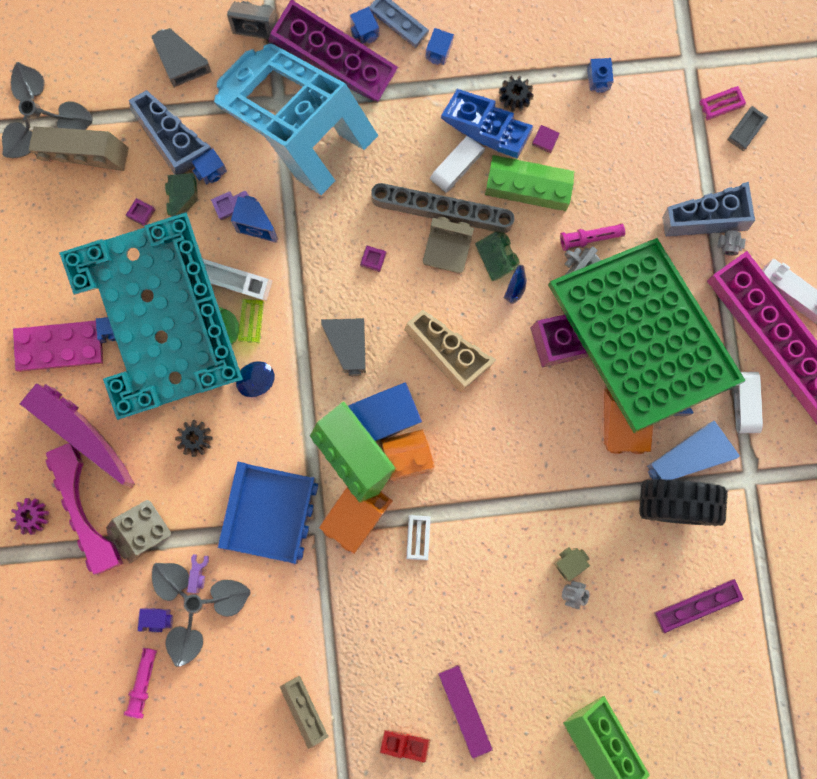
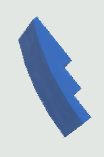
[441,89,533,159]
[348,382,422,442]

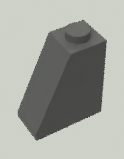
[151,28,211,87]
[321,318,366,376]

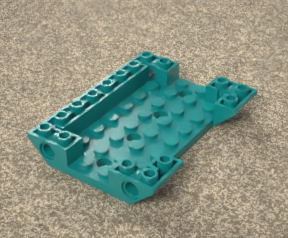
[59,212,243,420]

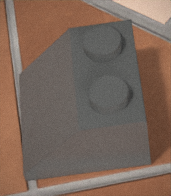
[227,1,277,40]

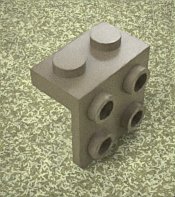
[423,217,474,274]
[106,500,171,564]

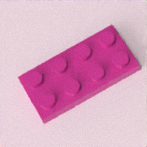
[13,321,103,372]

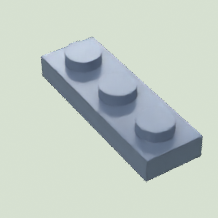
[369,0,429,48]

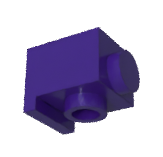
[138,608,173,632]

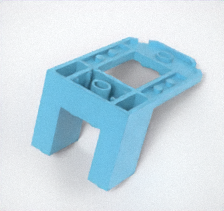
[214,43,378,195]

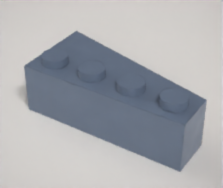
[128,90,211,177]
[662,182,755,237]

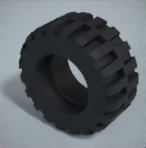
[639,479,728,526]

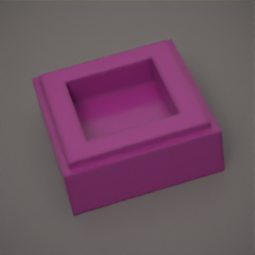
[532,125,560,153]
[125,198,156,227]
[360,245,387,272]

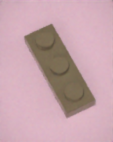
[279,676,329,748]

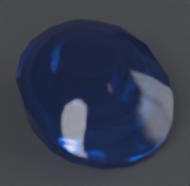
[503,264,527,305]
[236,361,275,397]

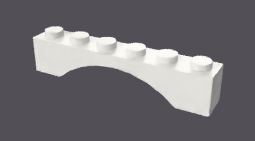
[203,259,273,301]

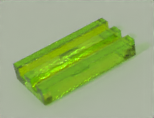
[238,299,264,343]

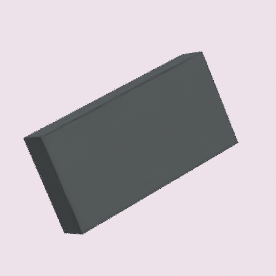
[727,106,769,151]

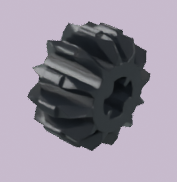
[499,75,534,112]
[175,420,213,457]

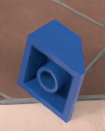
[231,196,278,243]

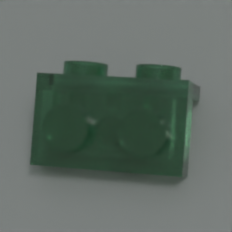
[475,232,521,281]

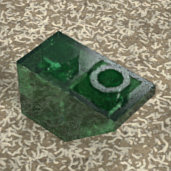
[165,173,198,217]

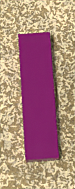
[654,579,744,633]
[438,665,493,759]

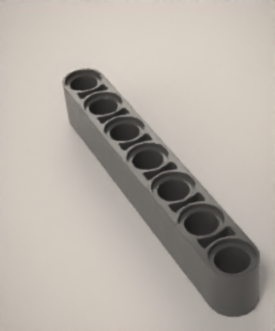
[371,183,514,233]

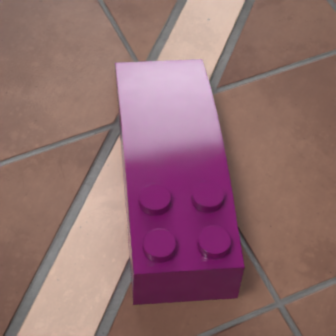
[268,0,398,102]
[530,314,589,368]
[19,383,135,488]

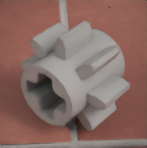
[718,230,746,256]
[562,580,590,610]

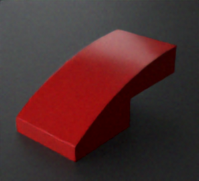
[380,730,431,763]

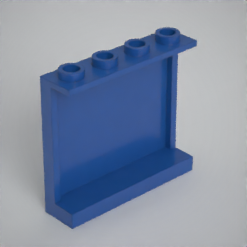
[218,461,319,564]

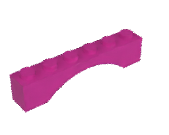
[45,443,123,575]

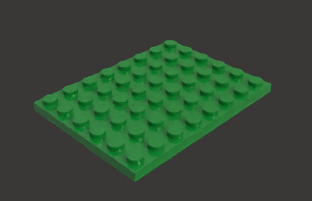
[548,238,746,433]

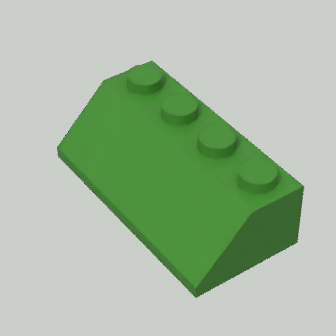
[485,155,574,211]
[310,402,396,503]
[563,696,650,779]

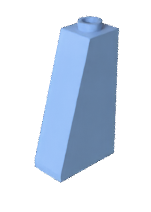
[647,420,740,480]

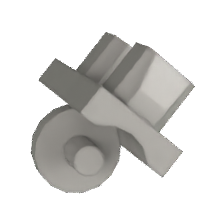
[565,246,601,275]

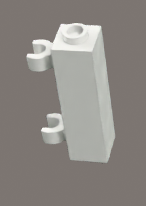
[762,258,817,324]

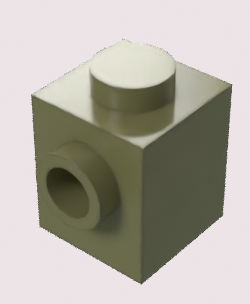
[553,547,590,581]

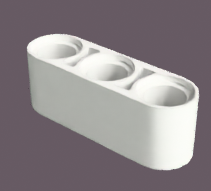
[430,136,485,193]
[734,372,763,433]

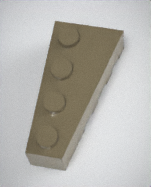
[29,126,129,171]

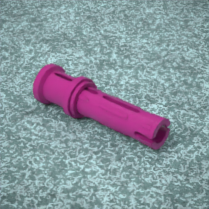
[560,223,625,251]
[123,648,157,719]

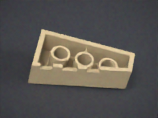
[404,310,496,392]

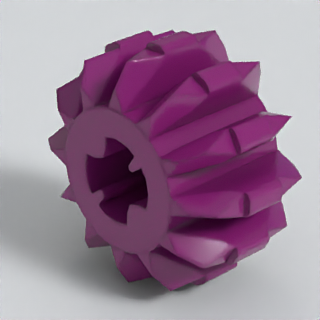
[10,498,50,535]

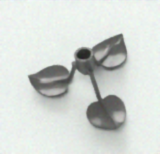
[2,62,93,158]
[152,563,251,667]

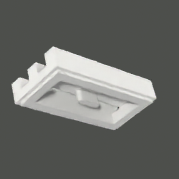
[406,515,431,560]

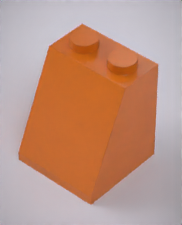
[604,389,653,454]
[381,429,435,482]
[319,487,393,554]

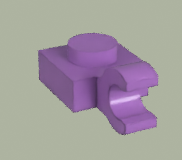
[211,191,249,220]
[187,554,209,593]

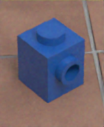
[350,7,380,44]
[425,27,454,65]
[587,58,614,93]
[192,148,227,185]

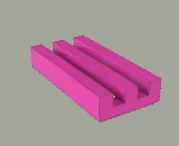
[699,86,747,120]

